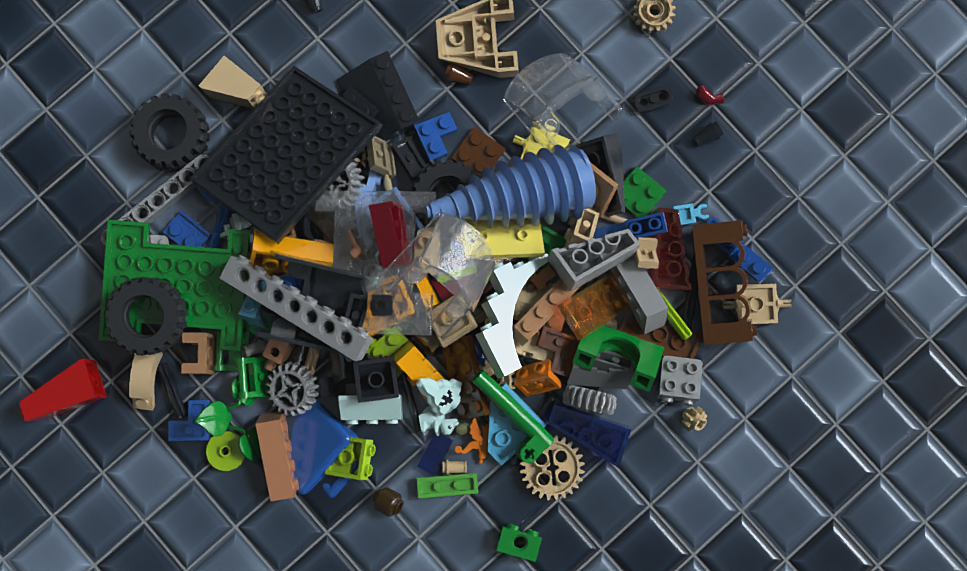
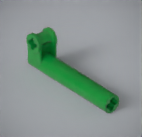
[472,369,554,463]

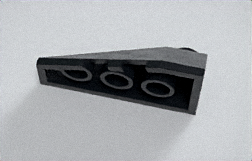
[575,134,625,217]

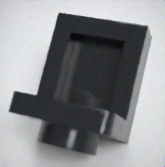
[370,295,393,317]

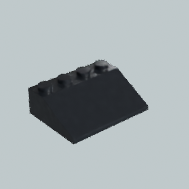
[337,51,420,147]

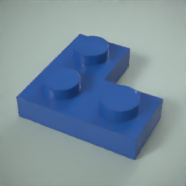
[414,112,457,163]
[168,400,210,441]

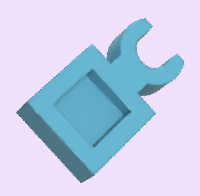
[672,203,709,227]

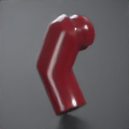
[696,85,724,105]

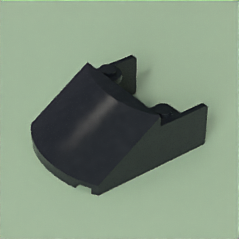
[250,250,368,354]

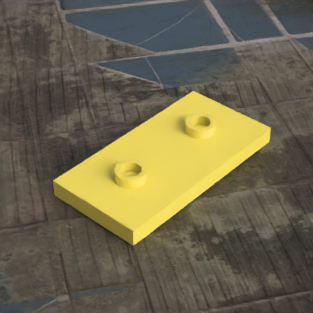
[460,219,545,259]

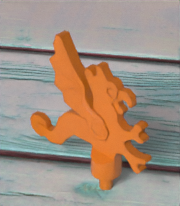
[455,417,488,464]

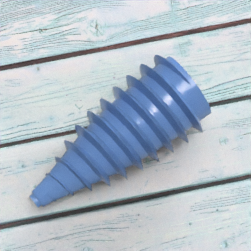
[424,144,596,229]

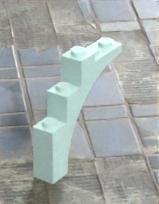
[476,253,549,378]

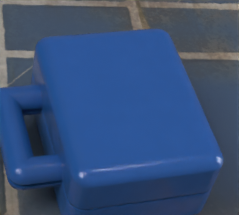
[291,400,359,498]

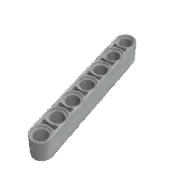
[101,154,209,246]

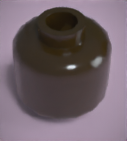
[372,487,404,517]

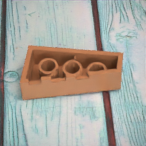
[256,411,299,501]

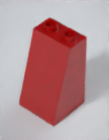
[19,359,108,422]

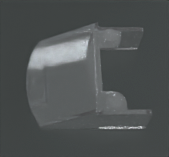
[503,53,622,151]
[377,212,496,339]

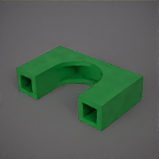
[572,320,664,392]

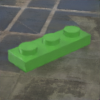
[417,473,479,498]

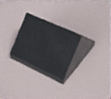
[353,357,399,403]

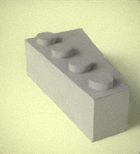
[609,255,668,334]

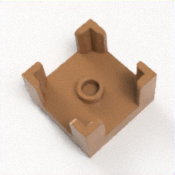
[181,333,215,375]

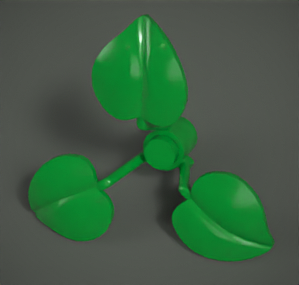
[195,371,262,462]

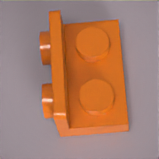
[514,359,562,397]

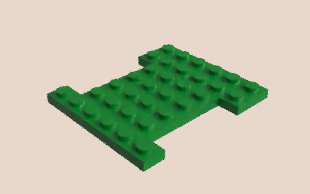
[99,220,250,351]

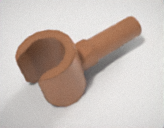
[346,230,364,259]

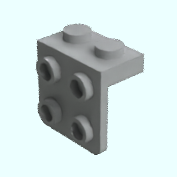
[656,356,703,406]

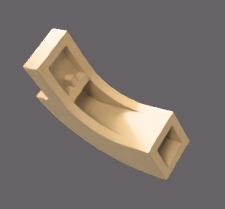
[129,352,163,411]

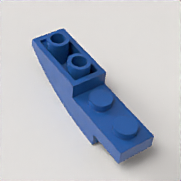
[593,212,668,239]
[707,216,773,284]

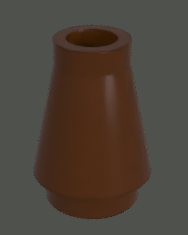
[443,63,474,85]

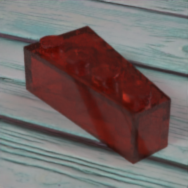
[648,207,692,292]

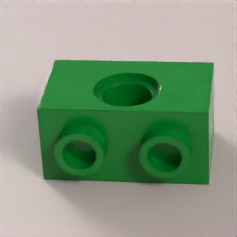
[496,523,542,562]

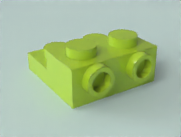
[366,326,409,378]
[325,437,376,480]

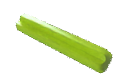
[658,289,692,340]

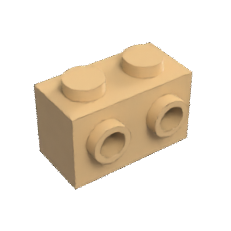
[564,208,599,248]

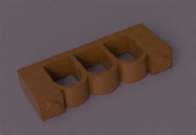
[692,220,757,345]

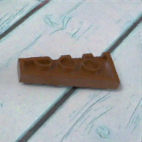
[618,317,703,359]

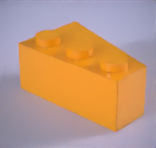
[392,340,444,401]

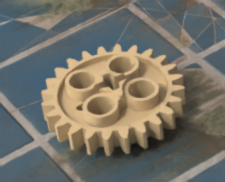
[520,435,585,501]

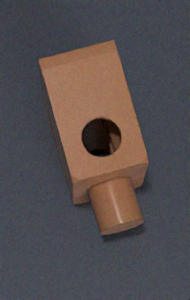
[263,339,295,372]

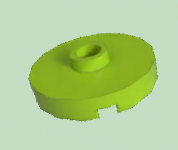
[206,431,245,471]

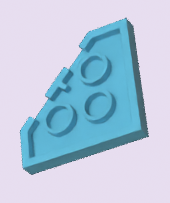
[487,382,546,466]

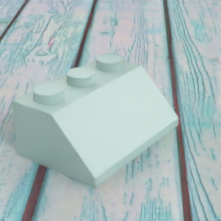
[339,395,403,424]

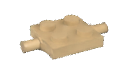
[722,284,791,324]

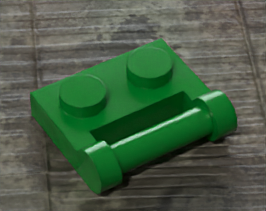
[213,331,250,371]
[235,357,271,399]

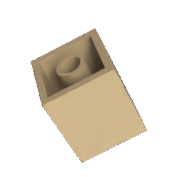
[199,56,267,109]

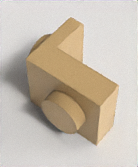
[635,237,659,269]

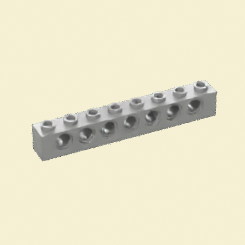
[220,255,373,361]

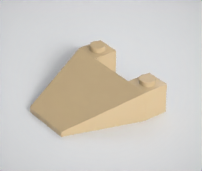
[436,0,519,78]

